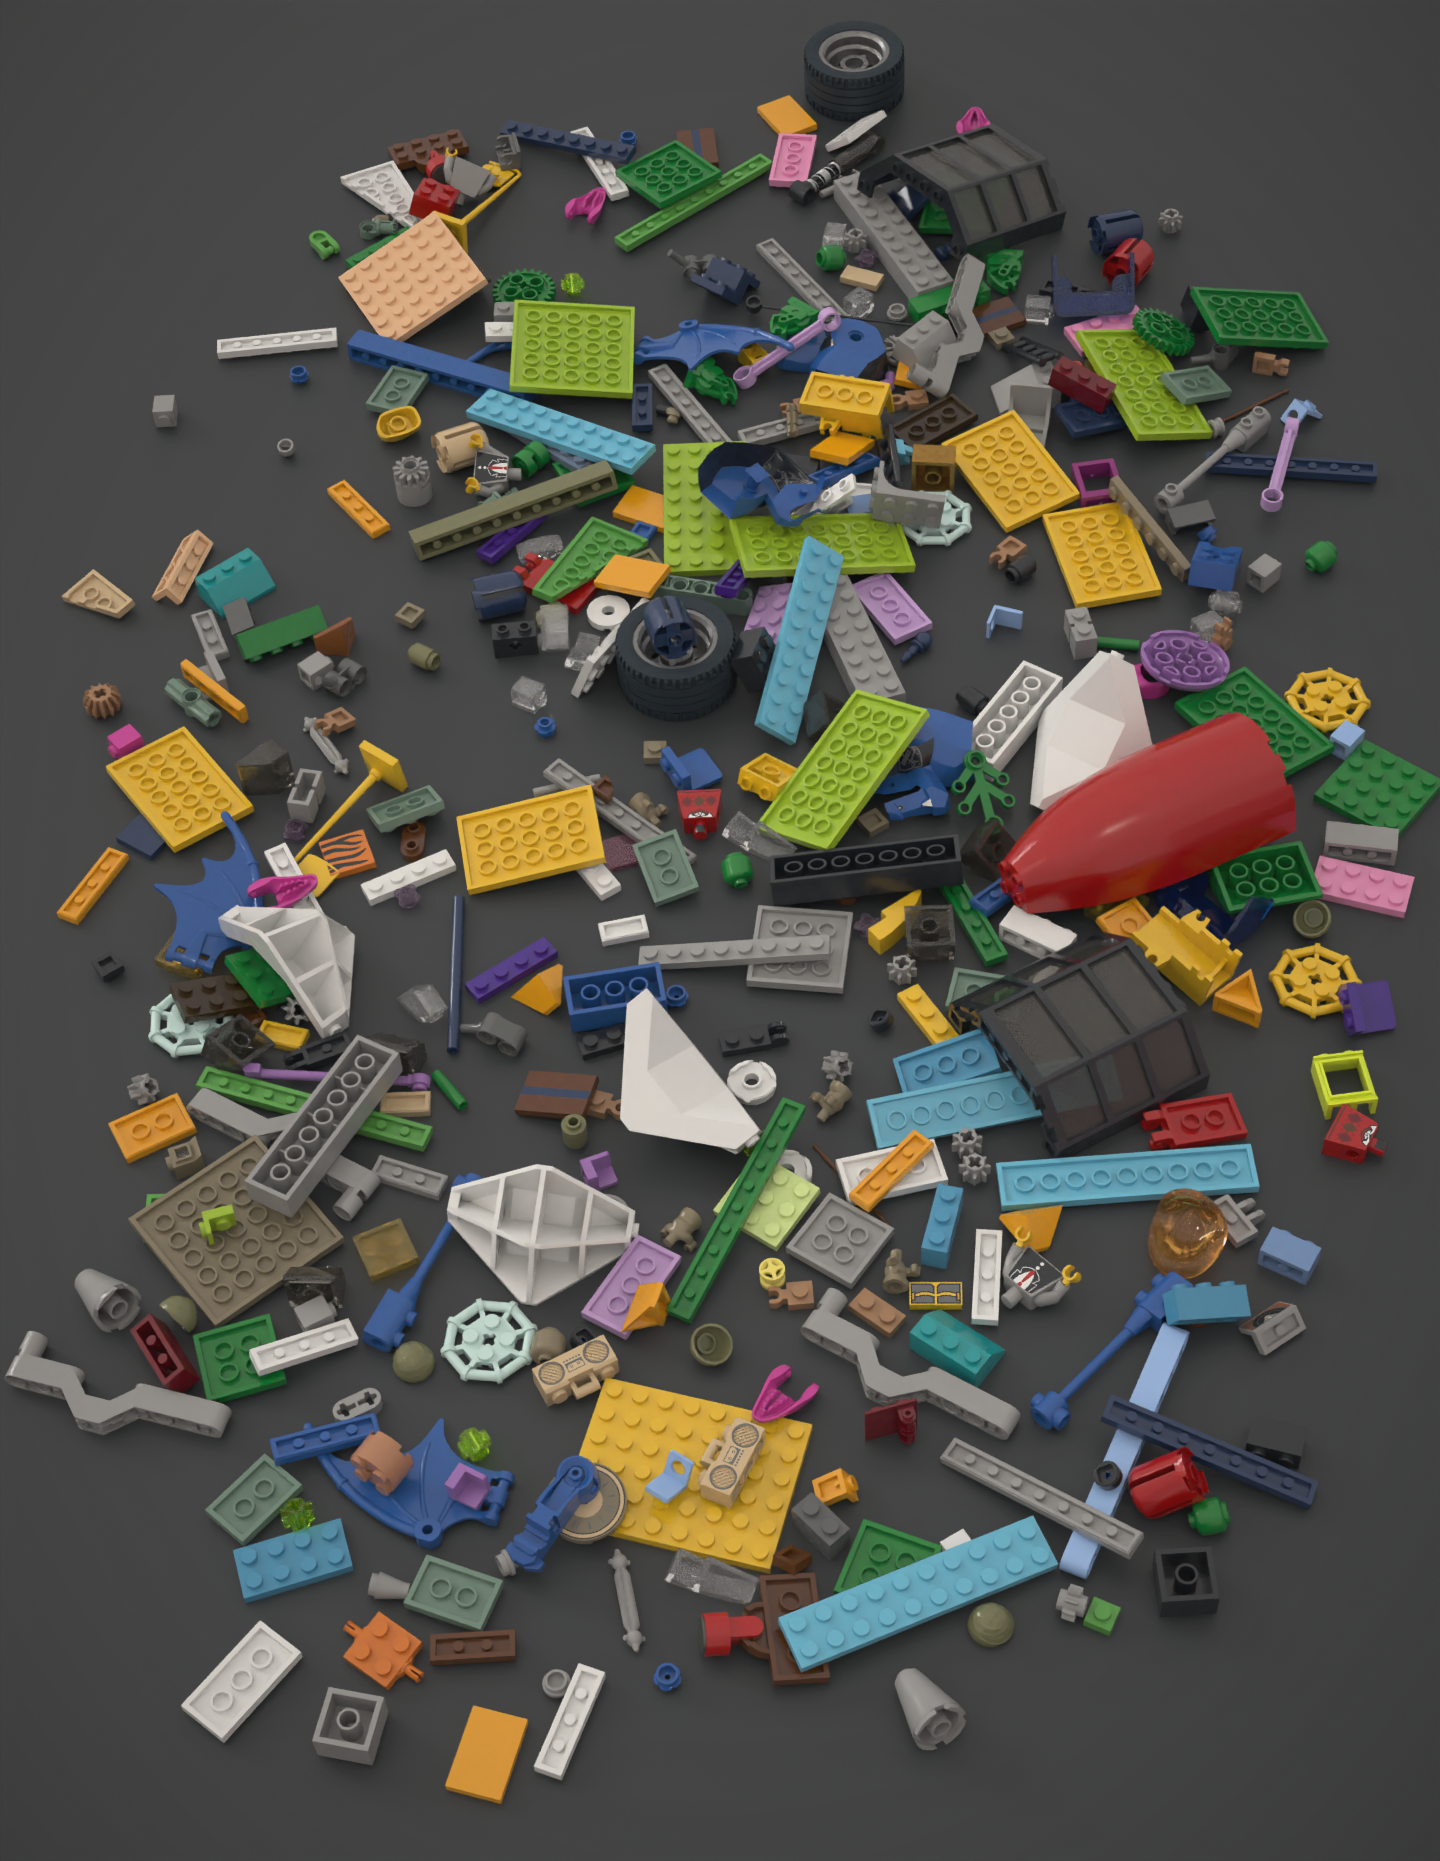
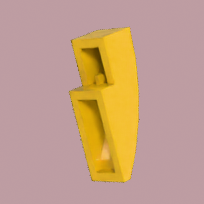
[868,889,922,955]

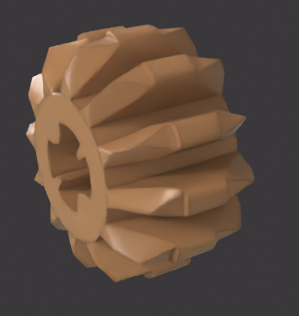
[83,682,122,719]

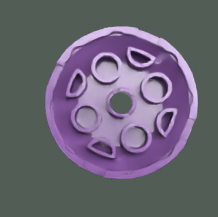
[1140,630,1230,692]

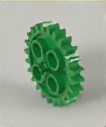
[492,268,556,303]
[1132,307,1196,356]

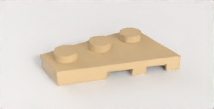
[62,569,135,619]

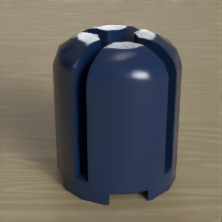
[1088,209,1144,255]
[468,570,527,622]
[643,596,697,659]

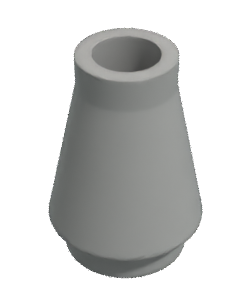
[368,1571,410,1600]

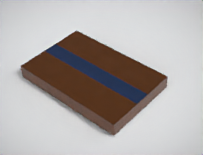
[676,128,719,168]
[972,296,1026,339]
[514,1070,600,1119]

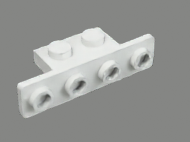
[791,474,857,515]

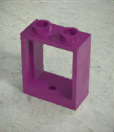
[1071,458,1119,508]

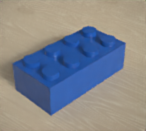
[563,962,668,1033]

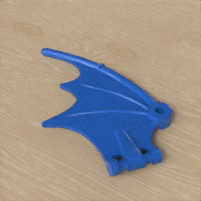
[633,319,795,371]
[154,811,263,974]
[303,1418,515,1550]

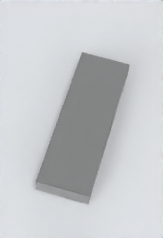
[191,609,230,661]
[371,1155,449,1201]

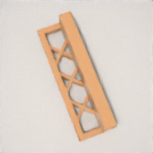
[152,530,214,605]

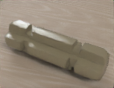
[786,404,798,438]

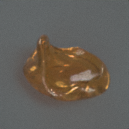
[1148,1188,1228,1279]

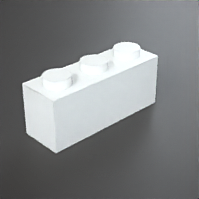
[999,905,1077,969]

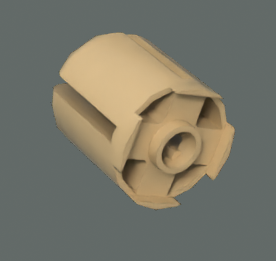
[431,422,489,473]

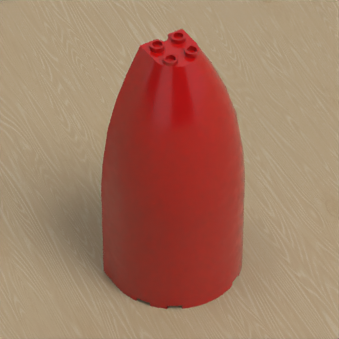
[998,712,1296,914]

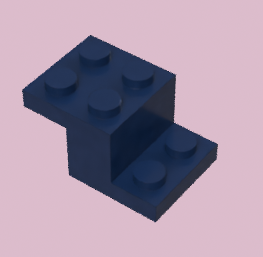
[690,257,761,306]

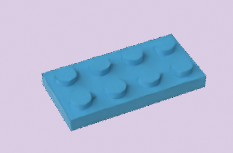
[893,1029,1002,1093]
[233,1518,354,1603]

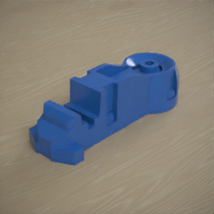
[506,1456,601,1573]

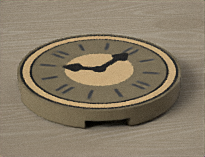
[549,1463,628,1544]

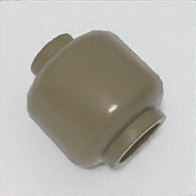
[530,1327,566,1365]

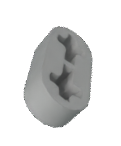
[333,1388,383,1422]

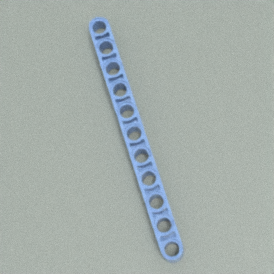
[1059,1322,1190,1580]

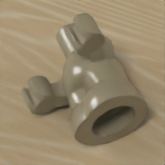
[628,792,669,828]
[809,1080,853,1123]
[660,1207,702,1253]
[882,1249,921,1294]

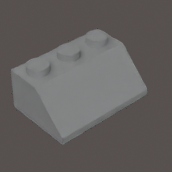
[892,310,957,369]

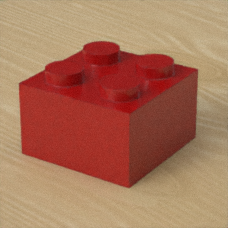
[409,178,460,219]

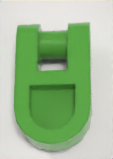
[309,230,341,260]

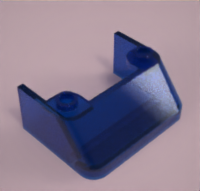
[1051,252,1135,317]
[1155,872,1275,948]

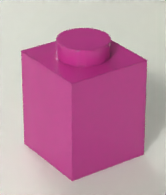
[107,724,144,759]

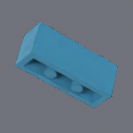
[921,1184,963,1269]
[1162,1281,1251,1326]

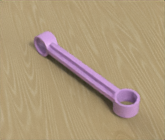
[733,307,841,389]
[1260,417,1300,512]

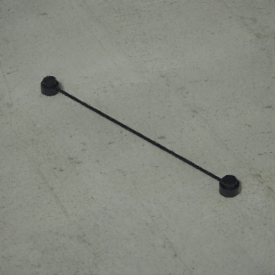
[746,295,958,337]

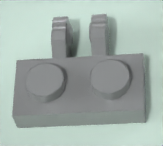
[1206,1194,1266,1248]

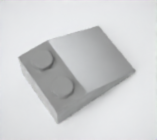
[990,361,1061,416]

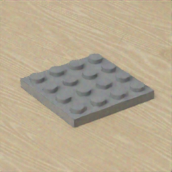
[746,905,853,994]

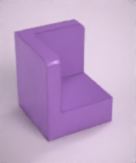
[580,1151,618,1191]
[444,1462,492,1510]

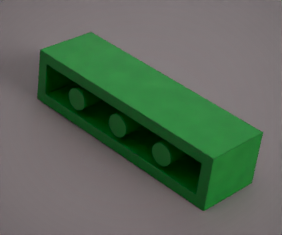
[908,279,991,324]
[234,605,327,662]

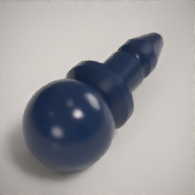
[934,243,953,261]
[900,632,932,663]

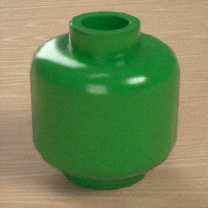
[816,245,846,271]
[1304,541,1338,573]
[721,852,754,889]
[1188,1496,1231,1536]

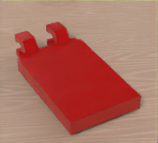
[513,552,601,615]
[1140,1092,1248,1151]

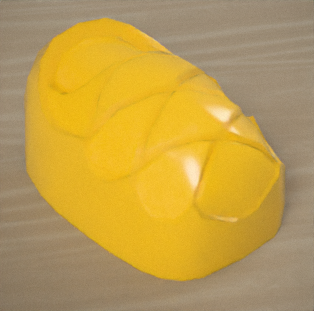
[376,406,421,442]

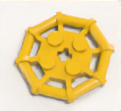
[1284,667,1371,734]
[1269,943,1362,1019]

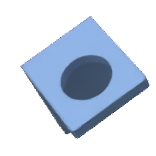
[1280,399,1323,424]
[986,605,1023,638]
[645,1449,694,1504]

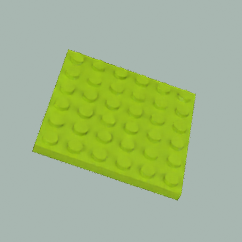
[509,300,635,399]

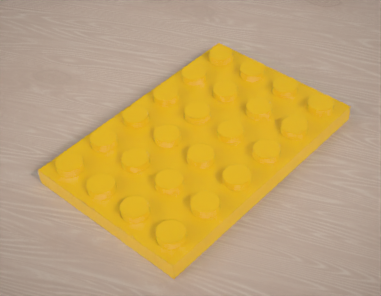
[942,410,1080,533]
[1042,502,1162,608]
[106,727,254,853]
[456,784,606,895]

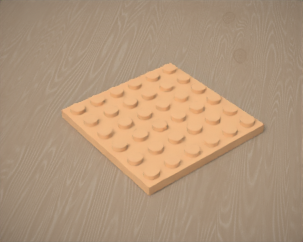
[338,211,488,342]

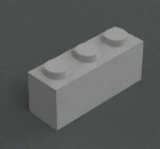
[1322,821,1399,866]

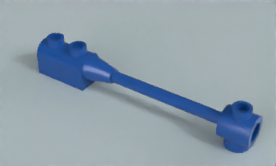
[362,1173,483,1352]
[1030,1271,1194,1431]

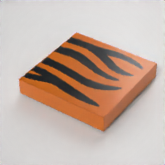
[319,829,376,880]

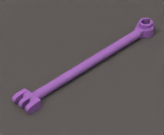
[243,1063,431,1092]

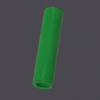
[1097,636,1140,651]
[431,1070,468,1111]

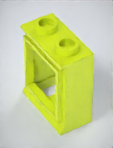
[1311,1050,1378,1120]

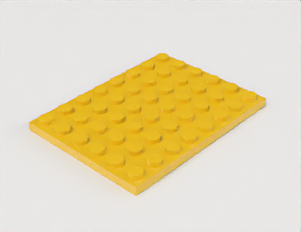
[579,1378,813,1574]

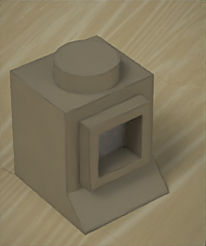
[165,1136,205,1180]

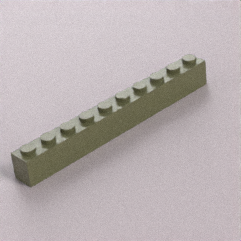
[408,460,618,561]

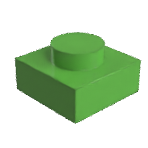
[1083,1597,1121,1636]

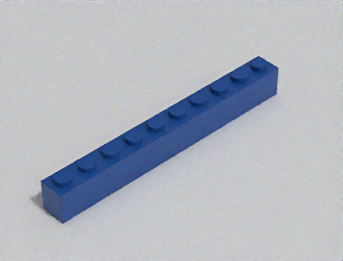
[347,329,537,402]

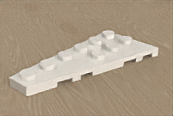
[340,161,423,228]
[571,597,650,698]

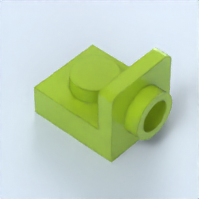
[199,1204,237,1245]

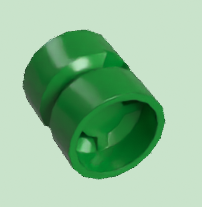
[511,440,550,479]

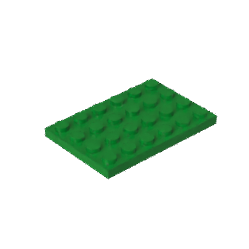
[1190,287,1329,349]
[1174,666,1335,778]

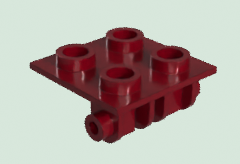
[864,1398,917,1445]

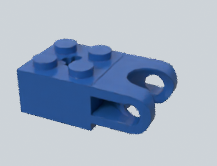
[1188,541,1243,592]

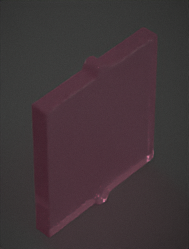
[602,834,639,872]

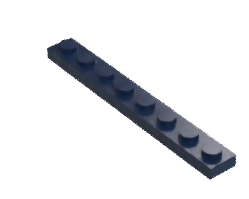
[500,120,637,164]
[1205,452,1377,483]
[1100,1394,1319,1509]

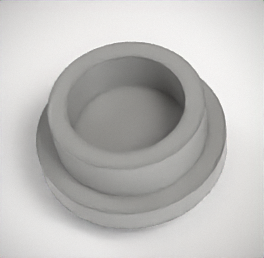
[887,303,907,322]
[495,1549,519,1577]
[542,1669,571,1698]

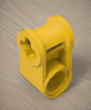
[738,343,769,366]

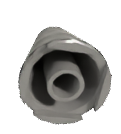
[74,1269,141,1333]
[894,1668,966,1750]

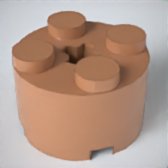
[350,1431,414,1496]

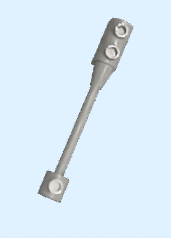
[1154,406,1271,515]

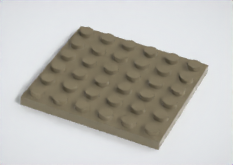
[128,1134,345,1329]

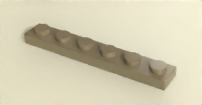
[1108,475,1191,582]

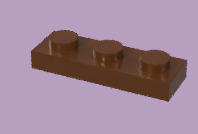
[430,1629,516,1666]

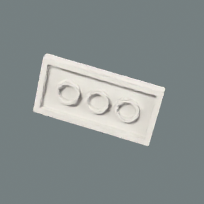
[836,1138,948,1206]
[181,1621,303,1743]

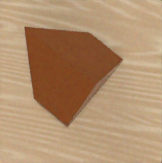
[313,617,355,656]

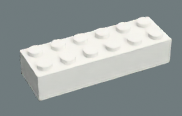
[972,661,1063,782]

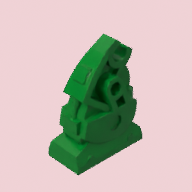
[983,249,1024,295]
[769,296,820,339]
[683,356,737,405]

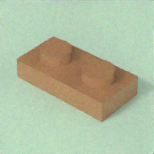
[848,1288,906,1339]

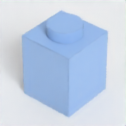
[1330,720,1365,761]

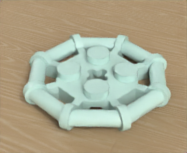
[901,490,972,547]
[148,994,235,1058]
[440,1298,538,1384]

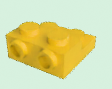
[737,753,797,801]

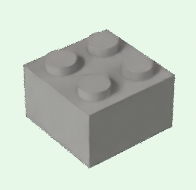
[312,1687,389,1765]

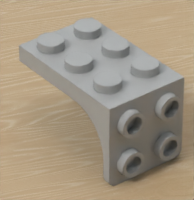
[1008,382,1052,448]
[869,460,946,529]

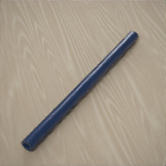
[447,895,465,1054]

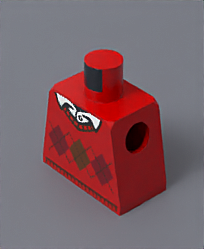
[677,789,722,841]
[1322,1104,1388,1164]

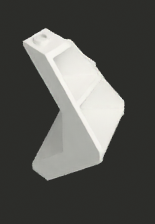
[1030,650,1152,810]
[218,905,355,1039]
[620,988,763,1154]
[447,1164,639,1306]

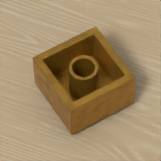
[911,444,956,495]

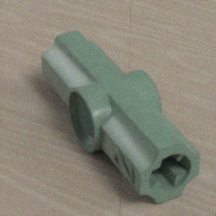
[164,678,222,728]

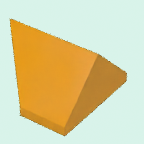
[511,964,563,1015]
[1212,969,1262,1028]
[999,1205,1063,1253]
[621,1282,671,1333]

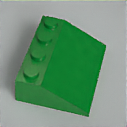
[1206,841,1323,914]

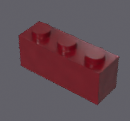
[1048,356,1117,414]
[130,1313,200,1393]

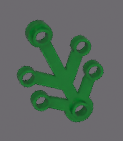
[950,750,1016,836]

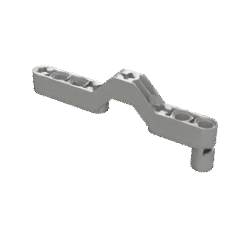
[906,254,985,399]
[186,1088,381,1221]
[800,1288,1021,1440]
[5,1331,232,1438]

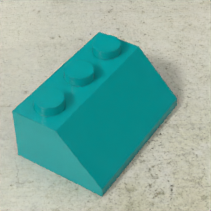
[195,548,276,619]
[910,1309,1006,1388]

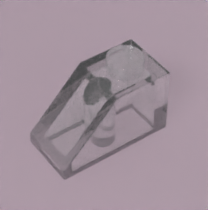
[396,984,447,1023]

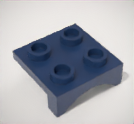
[888,184,930,221]

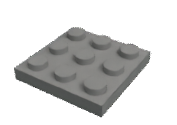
[786,1192,894,1289]

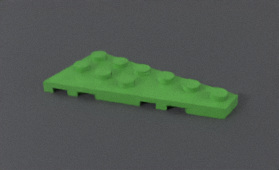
[532,517,649,603]

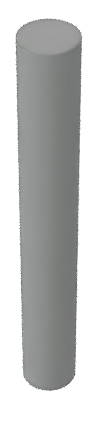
[532,774,601,798]

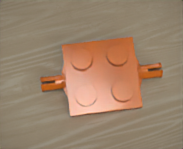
[343,1611,424,1691]

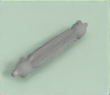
[303,717,349,775]
[608,1549,646,1652]

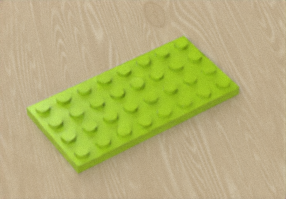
[1075,329,1213,441]
[663,441,749,577]
[729,513,916,578]
[756,689,930,850]

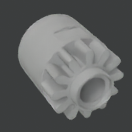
[393,455,433,507]

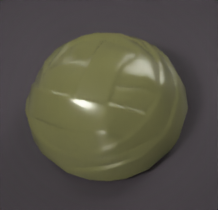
[1293,900,1332,939]
[159,1295,198,1333]
[690,1323,733,1366]
[393,1341,435,1383]
[967,1602,1014,1647]

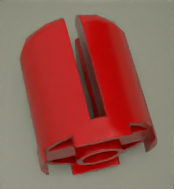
[1102,238,1154,292]
[1128,1446,1209,1519]

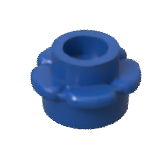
[619,131,638,146]
[289,366,309,384]
[1197,524,1217,542]
[534,717,556,738]
[665,985,689,1007]
[653,1663,682,1691]

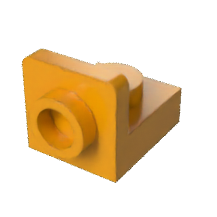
[812,1468,859,1506]

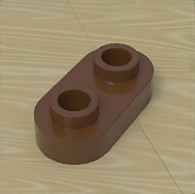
[400,821,427,862]

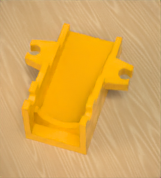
[799,371,895,440]
[1130,906,1243,1006]

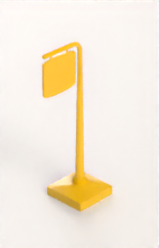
[429,161,521,255]
[294,740,408,898]

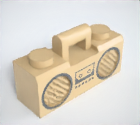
[532,1335,619,1407]
[698,1417,766,1509]

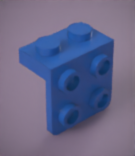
[660,746,723,791]

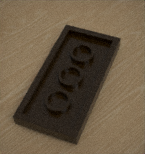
[893,393,978,448]
[169,973,278,1024]

